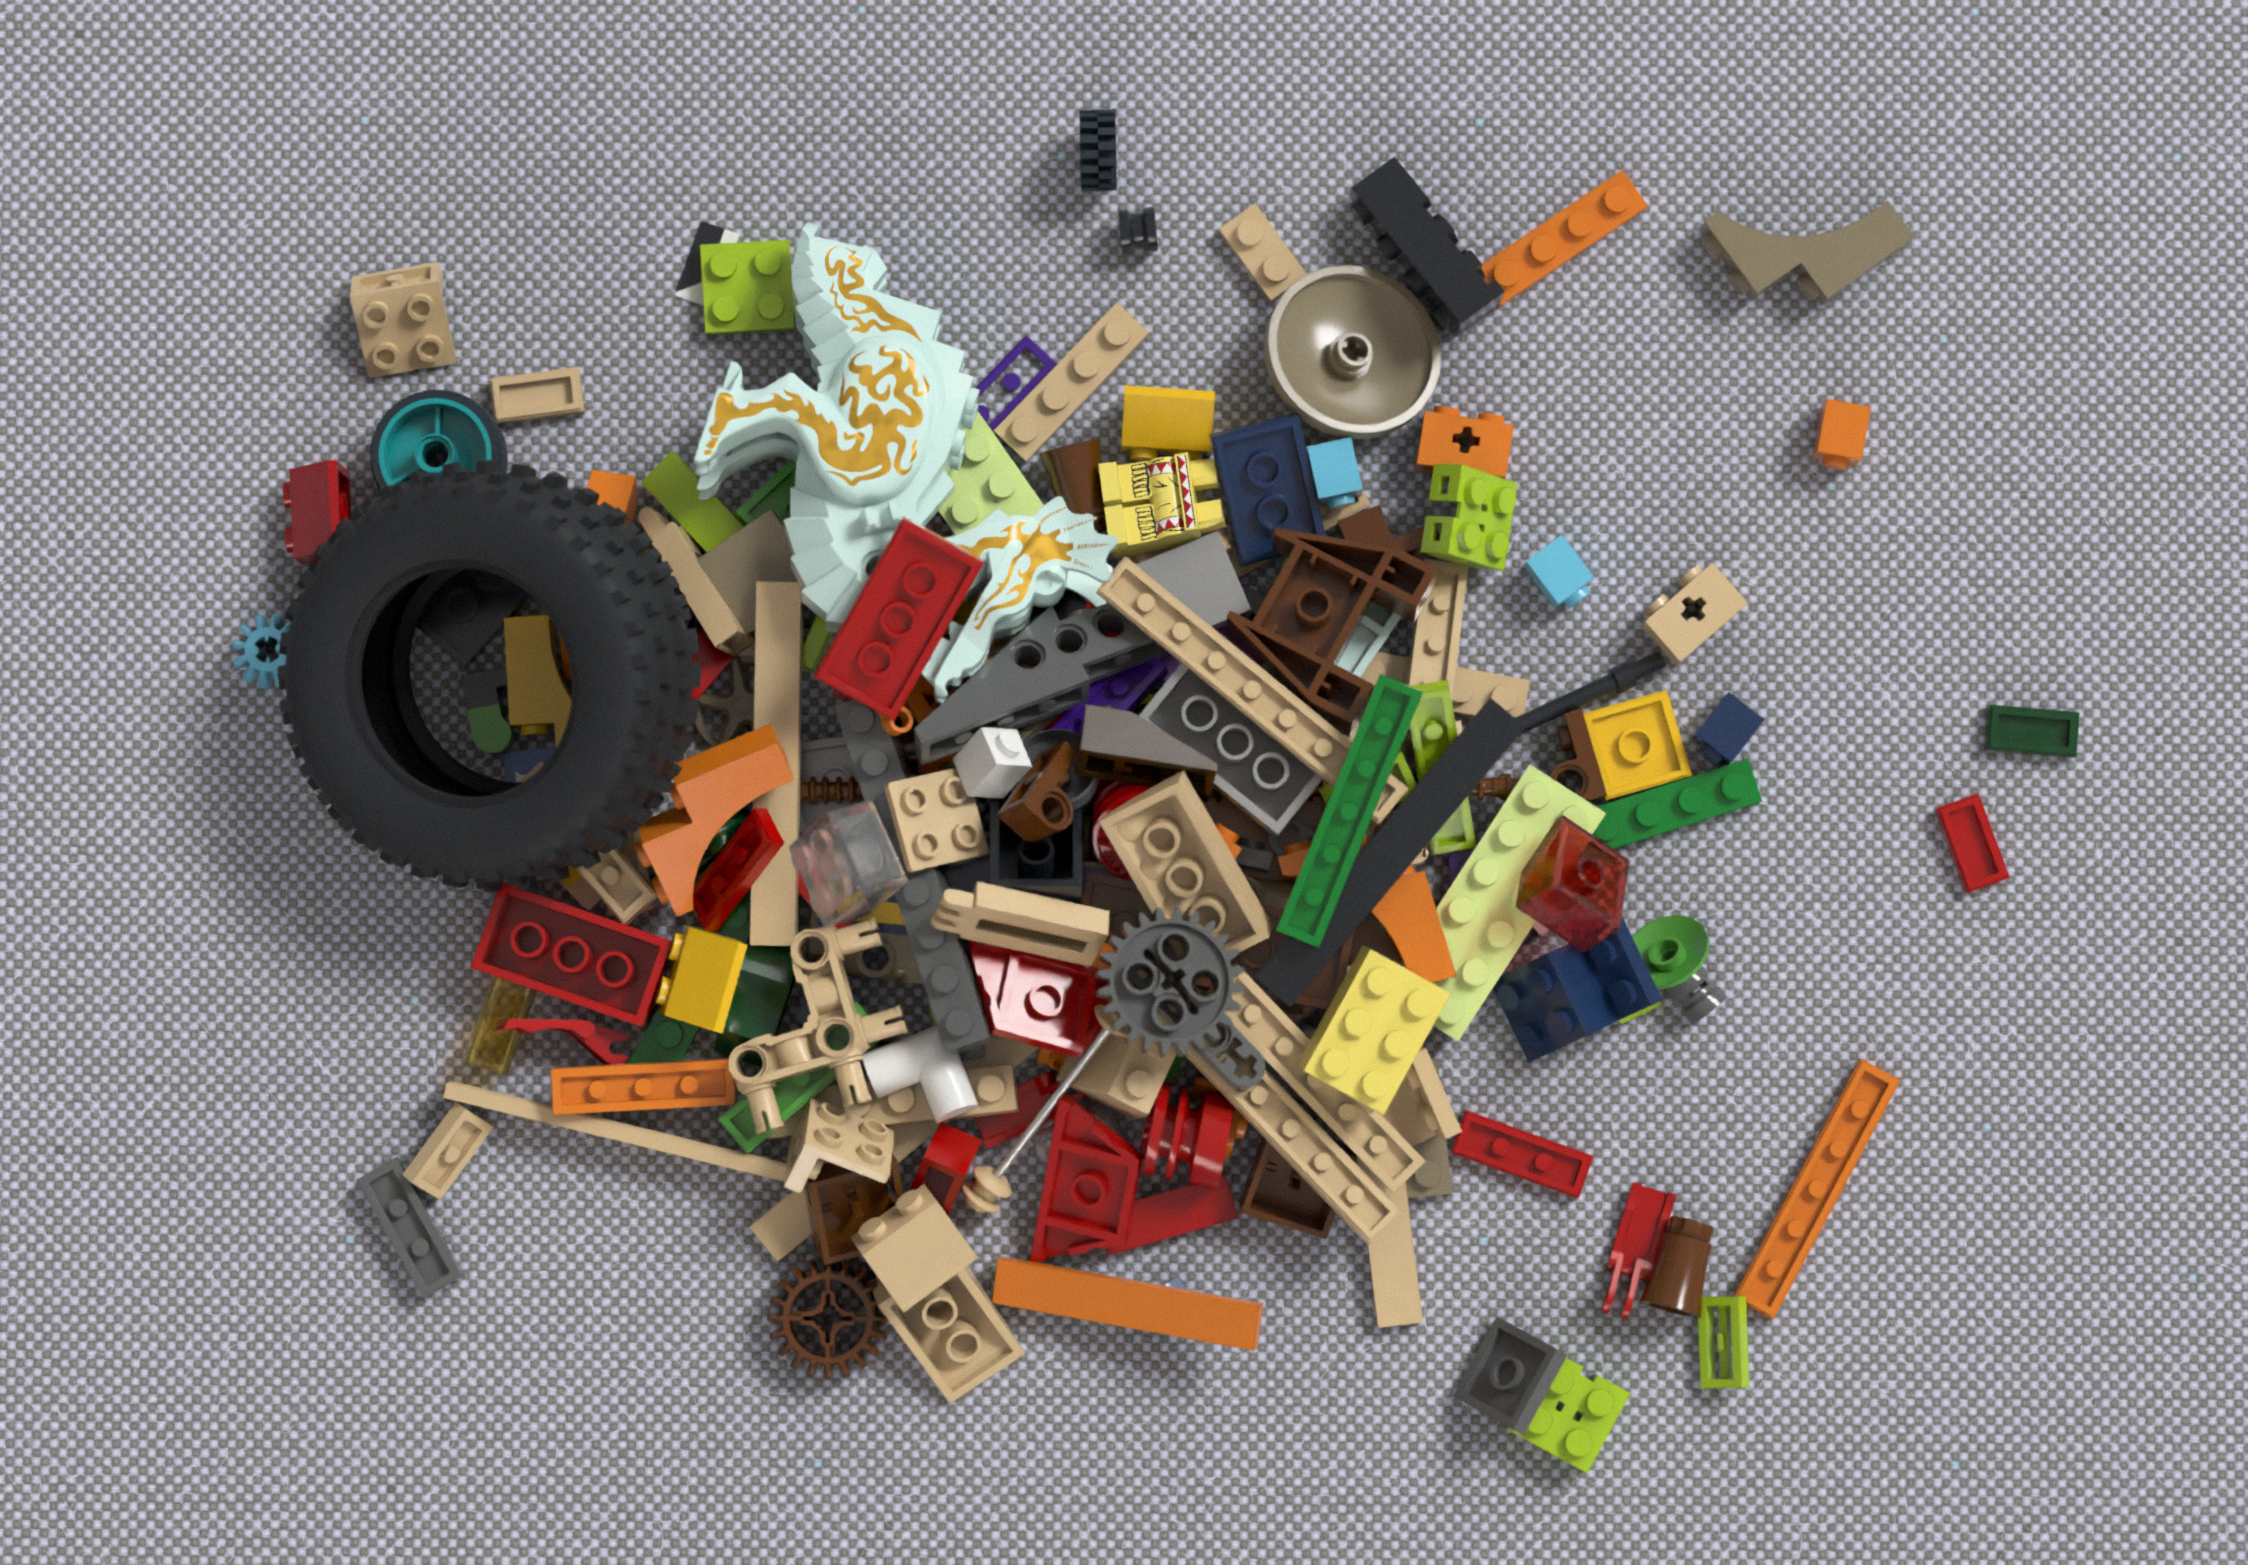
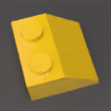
[1121,385,1215,461]
[655,925,747,1033]

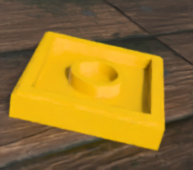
[1583,690,1692,801]

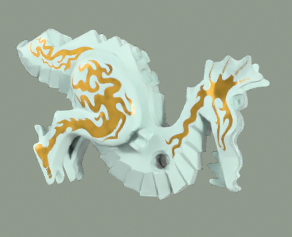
[694,222,1118,705]

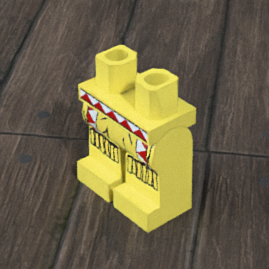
[1098,452,1226,559]

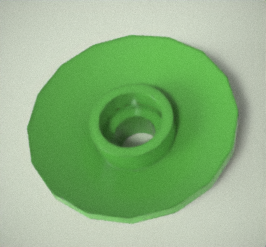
[1632,915,1710,990]

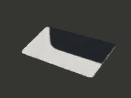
[675,222,739,306]

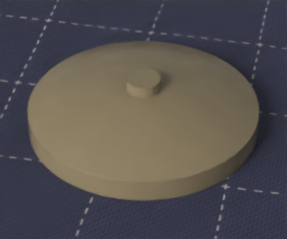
[1264,265,1441,439]

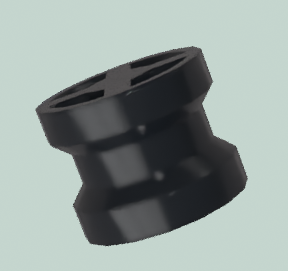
[1118,207,1158,255]

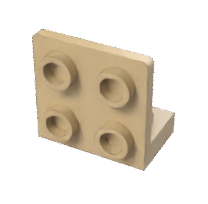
[350,262,456,378]
[884,768,990,873]
[1380,1046,1462,1146]
[784,1098,894,1194]

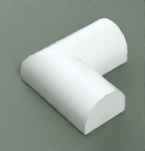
[863,1025,979,1123]

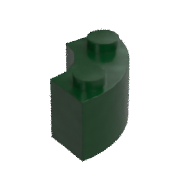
[710,939,796,1067]

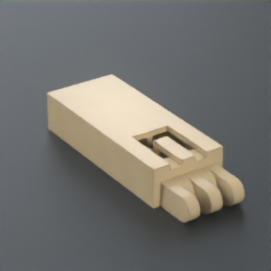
[638,507,755,657]
[930,881,1109,967]

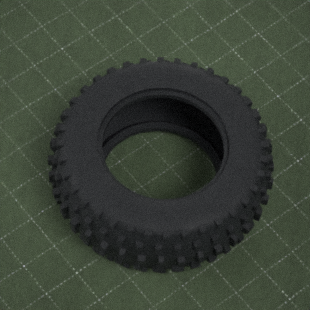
[278,460,702,892]

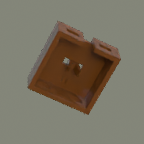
[1239,1136,1357,1239]
[804,1154,903,1265]

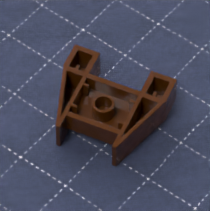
[1227,528,1438,738]

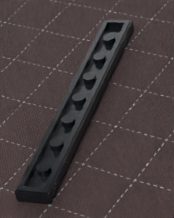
[1255,698,1525,1008]

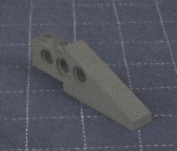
[914,603,1164,765]

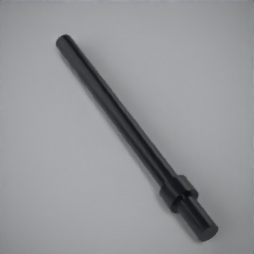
[1515,652,1666,735]

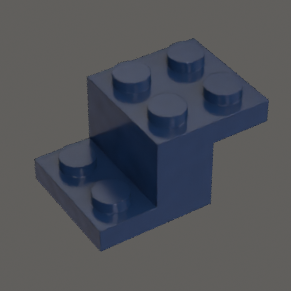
[1493,918,1662,1063]

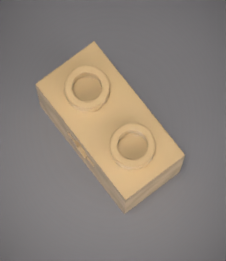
[1641,563,1748,666]

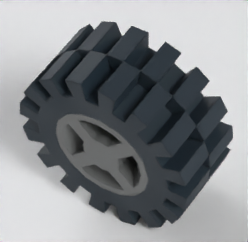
[1079,110,1117,191]

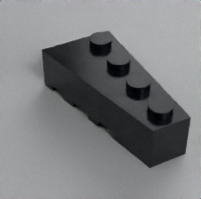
[1348,156,1505,338]

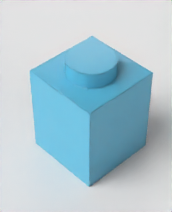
[1306,437,1363,510]
[1523,535,1594,609]

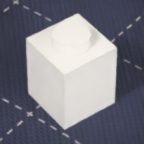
[952,727,1032,798]

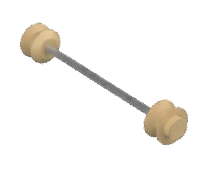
[962,998,1129,1214]

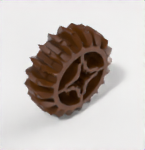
[767,1259,889,1380]

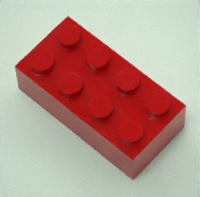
[470,883,672,1028]

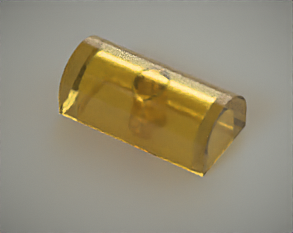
[462,975,537,1076]

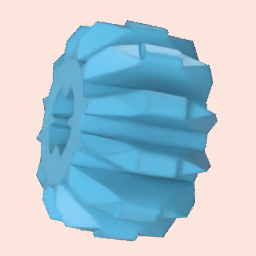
[232,613,292,690]

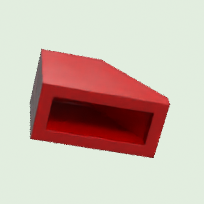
[910,1122,982,1217]

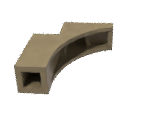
[1700,201,1914,306]

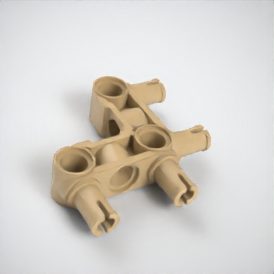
[728,917,909,1134]

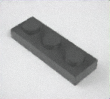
[357,1157,464,1298]

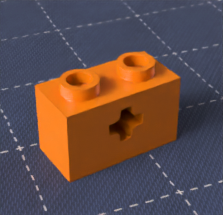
[1414,406,1514,479]

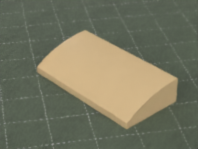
[1099,770,1273,960]

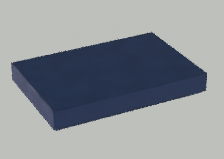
[1209,413,1326,566]

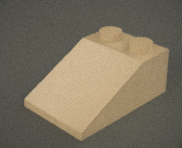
[869,1266,1025,1404]

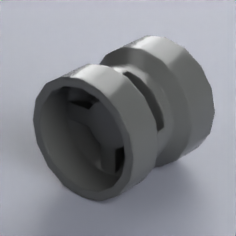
[1664,965,1728,1025]

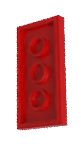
[814,516,984,721]

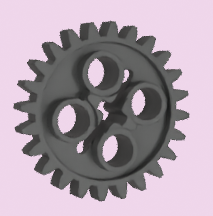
[1095,907,1246,1058]

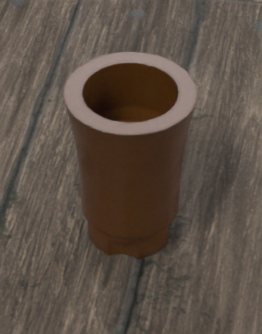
[1039,439,1107,533]
[1639,1216,1713,1318]

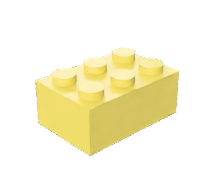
[1296,945,1451,1115]

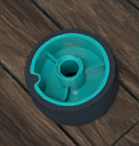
[370,390,508,491]

